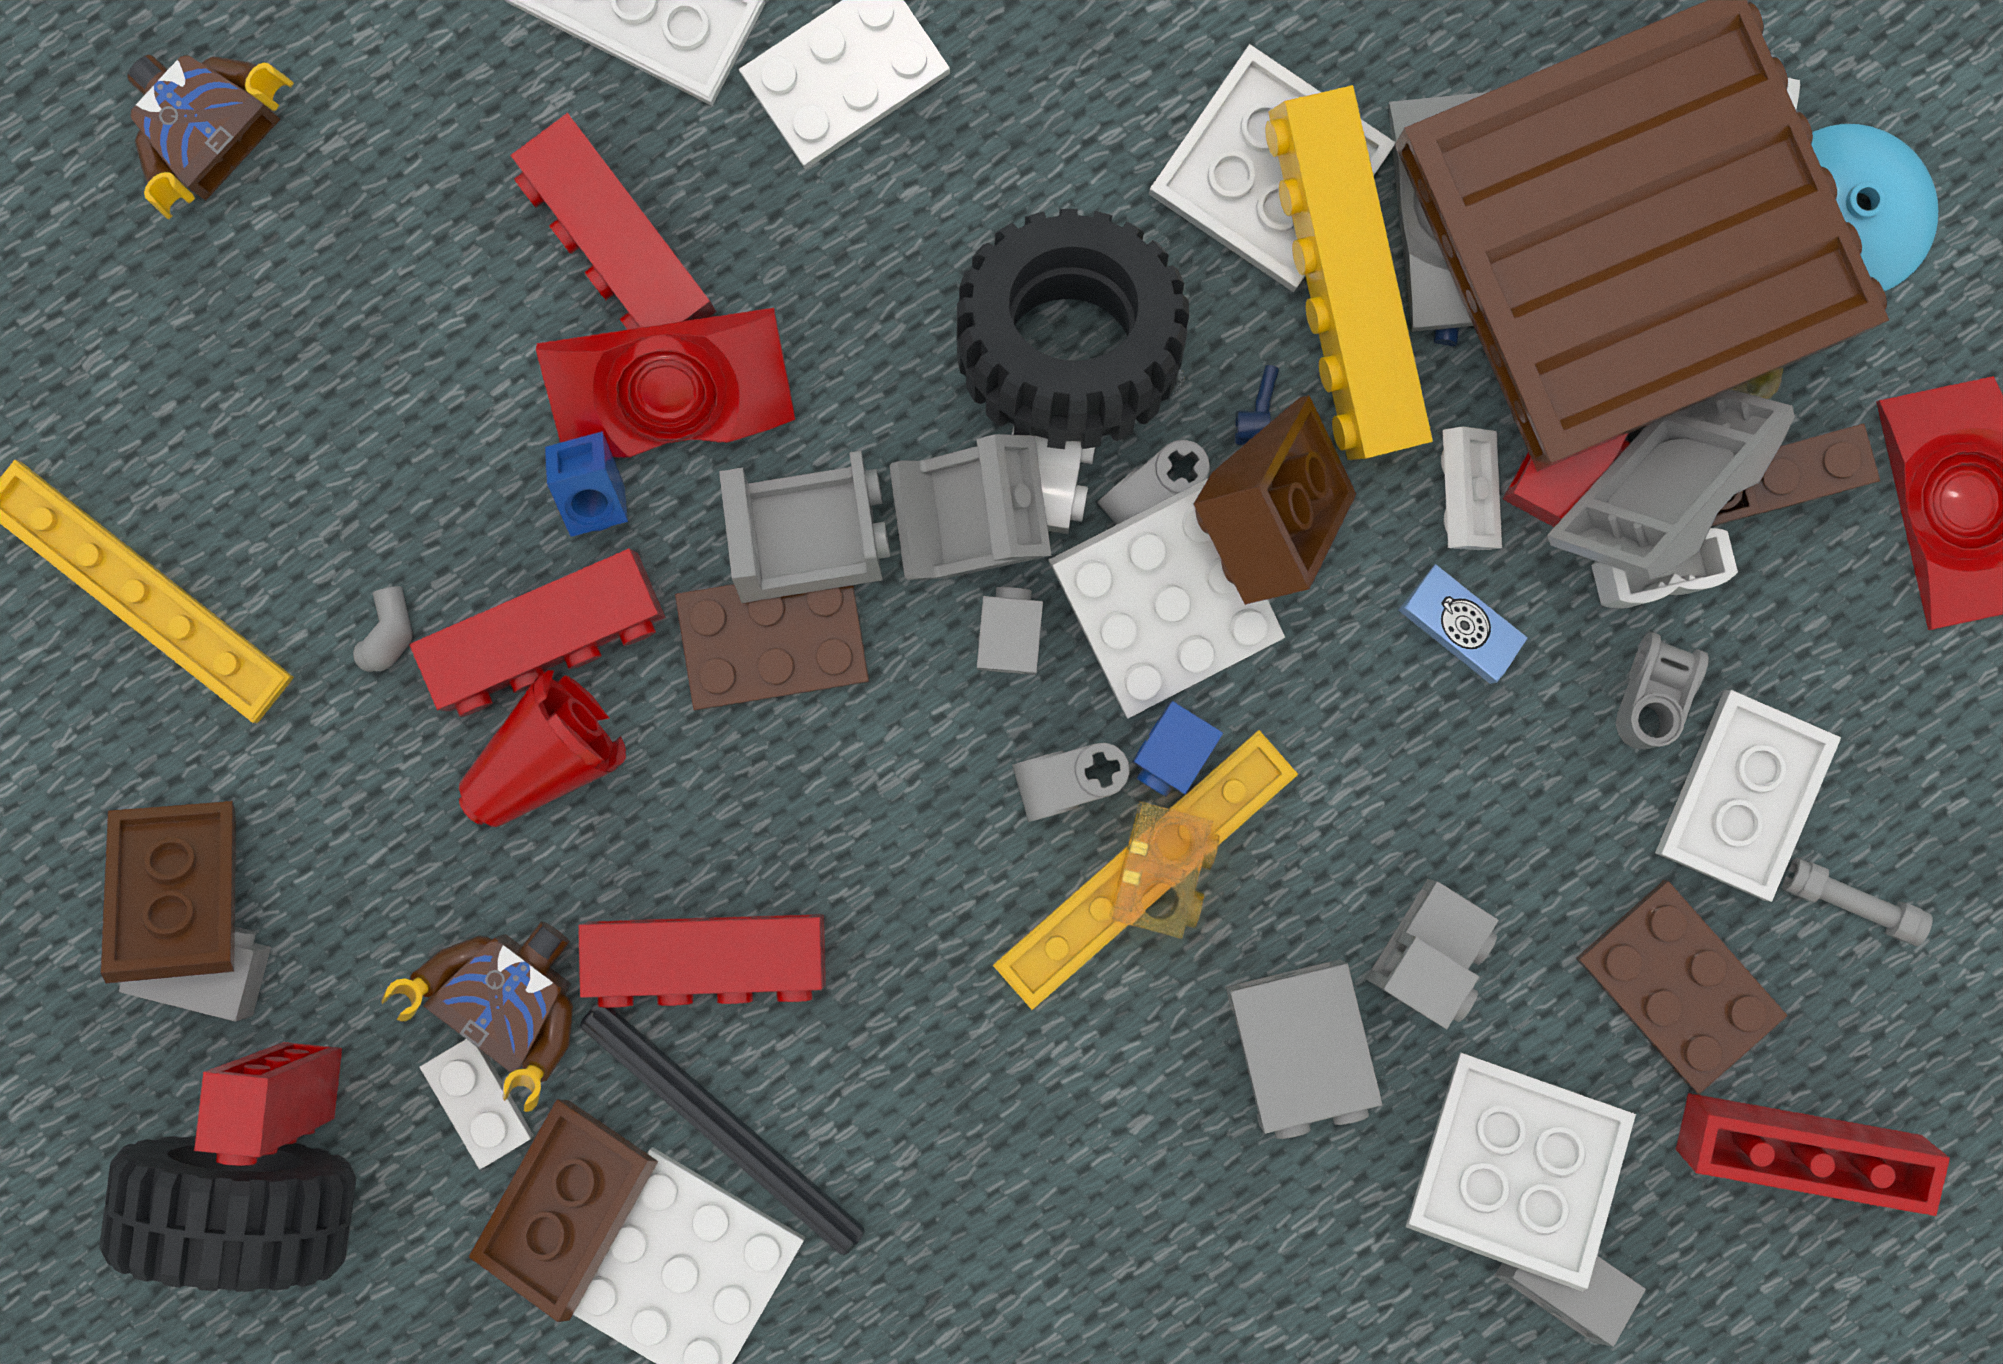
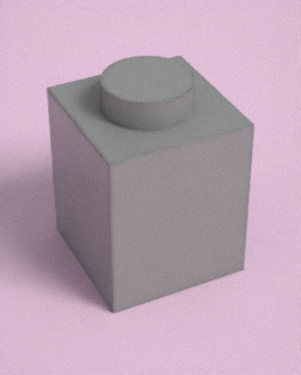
[977,587,1043,675]

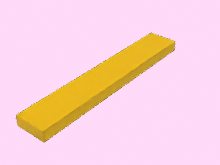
[0,460,294,723]
[993,730,1298,1010]

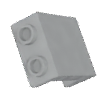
[890,434,1051,580]
[719,451,890,603]
[1226,959,1382,1139]

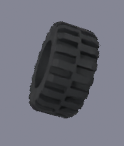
[957,209,1190,450]
[99,1135,356,1292]

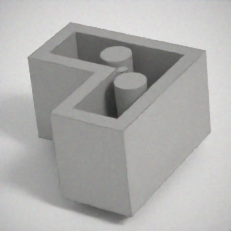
[1366,879,1499,1029]

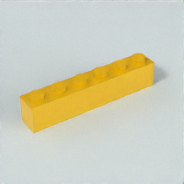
[1265,85,1433,460]

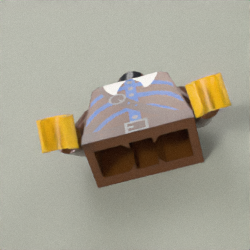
[127,54,294,219]
[381,921,573,1112]

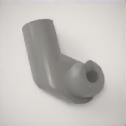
[353,586,412,672]

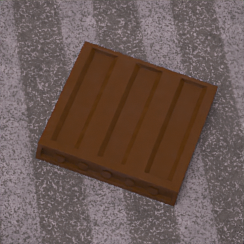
[1394,0,1889,472]

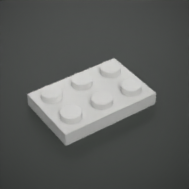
[739,0,950,170]
[1655,690,1841,902]

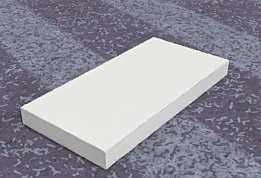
[505,0,765,106]

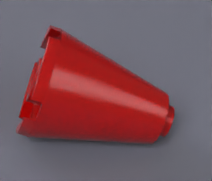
[459,670,626,827]

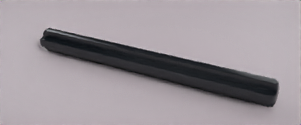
[580,1003,865,1255]

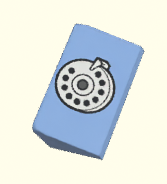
[1398,564,1527,684]

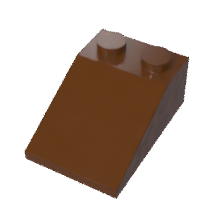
[1193,395,1356,605]

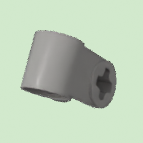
[1097,440,1210,525]
[1616,631,1709,750]
[1012,743,1129,822]

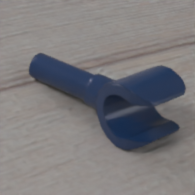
[1235,365,1279,445]

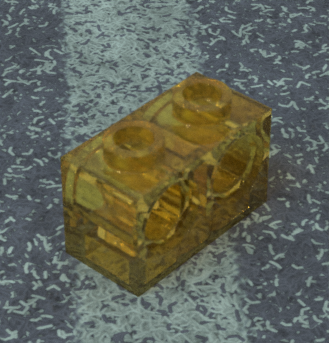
[1109,801,1220,939]

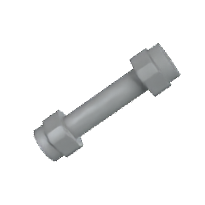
[1782,857,1933,946]

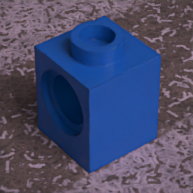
[545,431,628,537]
[1132,701,1223,797]

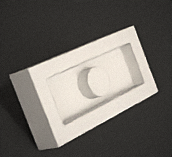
[1441,427,1502,550]
[420,1039,534,1170]

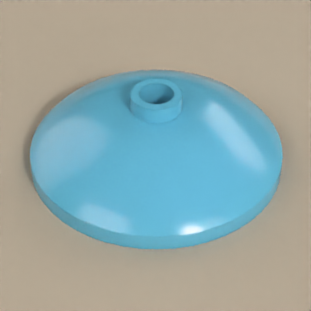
[1811,124,1939,292]

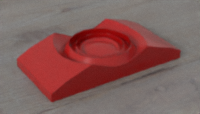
[536,308,795,457]
[1876,376,2003,630]

